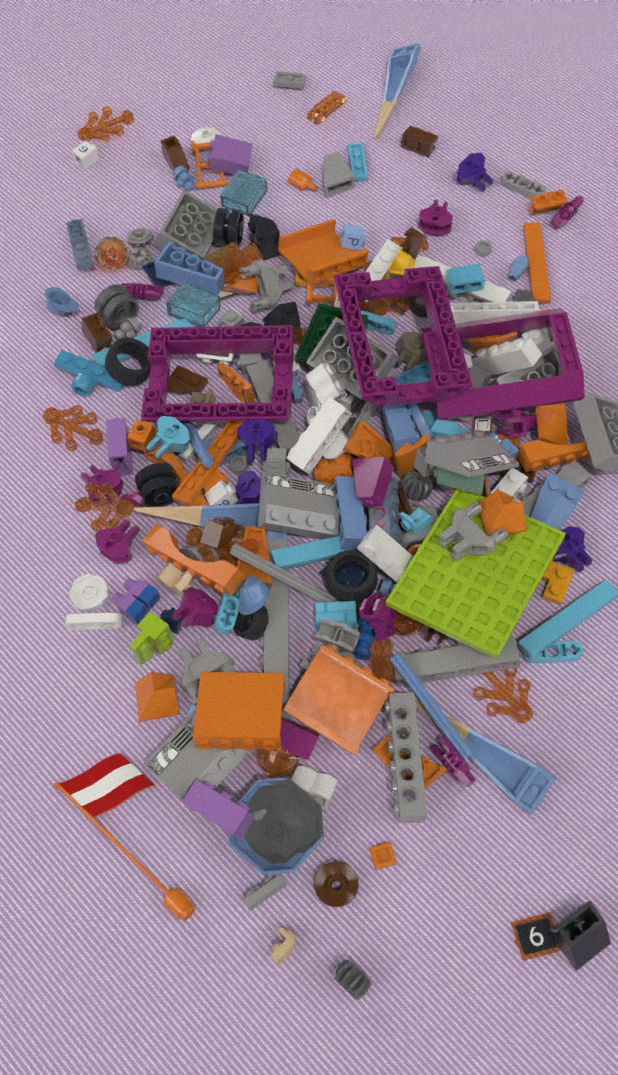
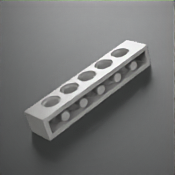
[385,693,427,823]

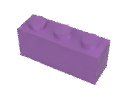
[182,780,255,840]

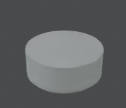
[475,240,492,257]
[229,456,248,475]

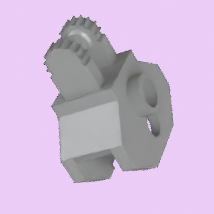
[263,447,291,476]
[314,619,360,653]

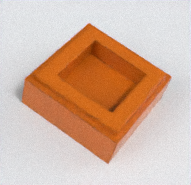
[369,842,397,871]

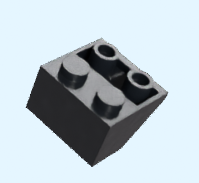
[248,214,281,261]
[547,901,611,971]

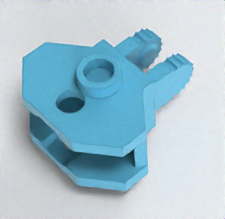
[147,416,190,458]

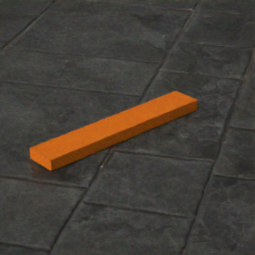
[523,222,551,304]
[172,421,245,506]

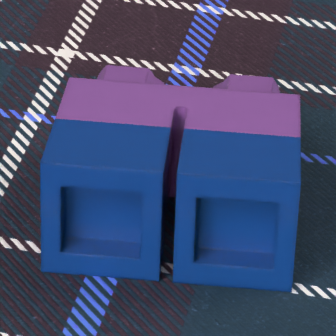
[111,578,160,625]

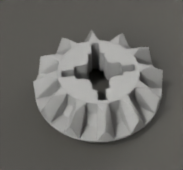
[127,228,153,247]
[125,246,152,269]

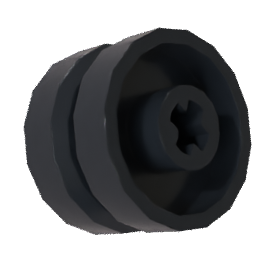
[213,208,244,247]
[135,463,180,507]

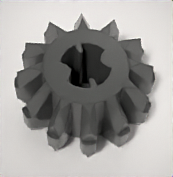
[400,470,434,501]
[332,959,371,1000]

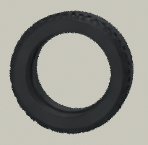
[105,337,151,386]
[326,550,378,603]

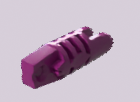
[550,195,584,229]
[121,283,164,300]
[117,491,144,511]
[430,735,476,787]

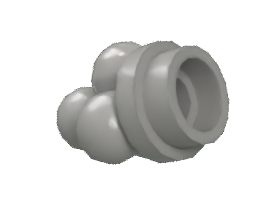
[114,316,142,339]

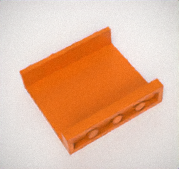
[278,219,369,285]
[282,644,394,755]
[193,672,285,751]

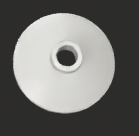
[191,127,221,151]

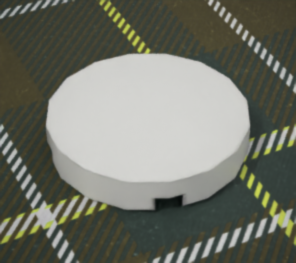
[69,574,109,612]

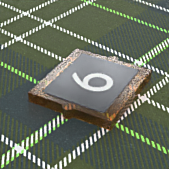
[511,913,561,961]

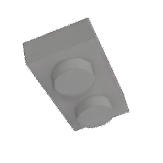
[273,71,306,89]
[243,874,287,911]

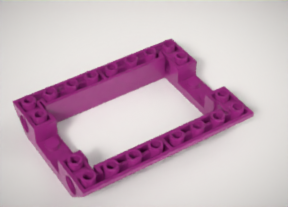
[334,266,472,407]
[420,308,585,420]
[141,325,294,422]

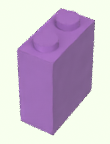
[207,134,252,178]
[106,418,134,476]

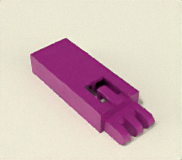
[280,717,319,760]

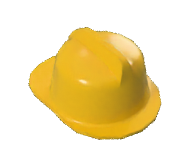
[384,247,415,280]

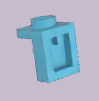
[399,508,433,535]

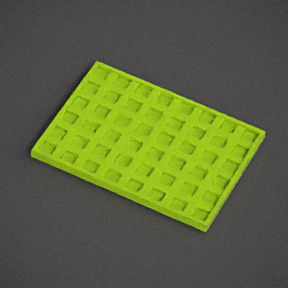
[385,489,566,660]

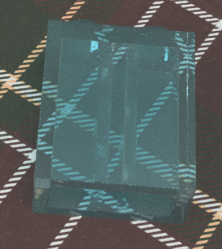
[220,169,268,217]
[166,283,220,327]

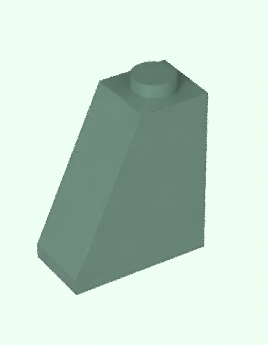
[434,466,485,494]

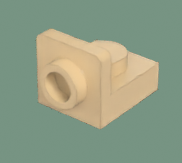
[270,926,297,966]

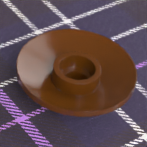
[314,861,359,907]

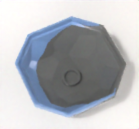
[229,778,324,875]

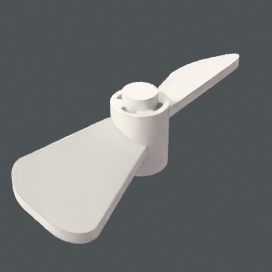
[305,377,348,459]

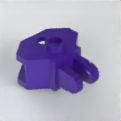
[457,153,493,192]
[238,419,278,462]
[235,470,261,504]
[552,526,592,573]

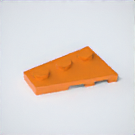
[217,362,255,403]
[343,420,396,468]
[236,526,273,586]
[372,736,447,791]

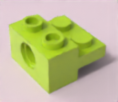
[129,611,174,665]

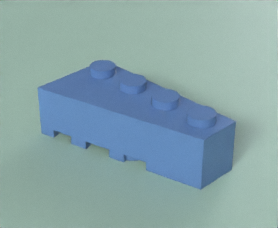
[155,241,225,296]

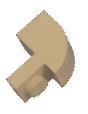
[154,563,194,597]

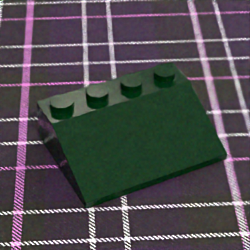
[295,303,368,369]

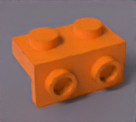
[529,190,568,215]
[314,453,354,485]

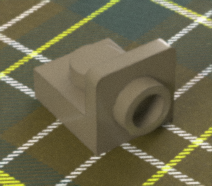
[189,388,216,403]

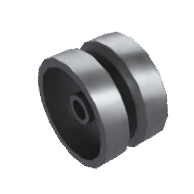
[94,284,139,330]

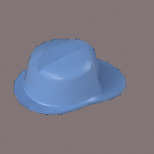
[45,287,79,316]
[239,575,271,615]

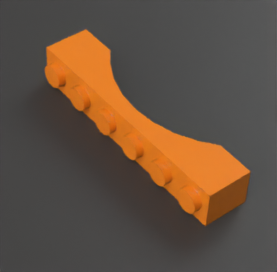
[141,427,209,528]
[517,440,591,472]
[142,524,246,596]

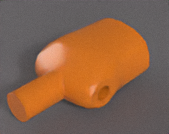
[288,169,318,192]

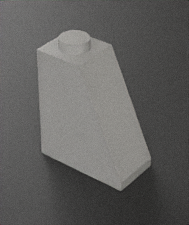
[324,151,355,198]

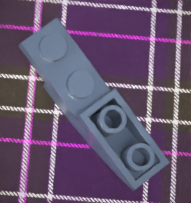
[66,219,94,270]

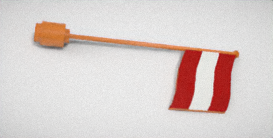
[54,753,196,921]

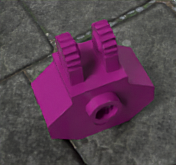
[418,200,453,236]
[497,409,537,437]
[80,465,124,507]
[95,519,140,564]
[172,588,218,628]
[359,593,398,641]

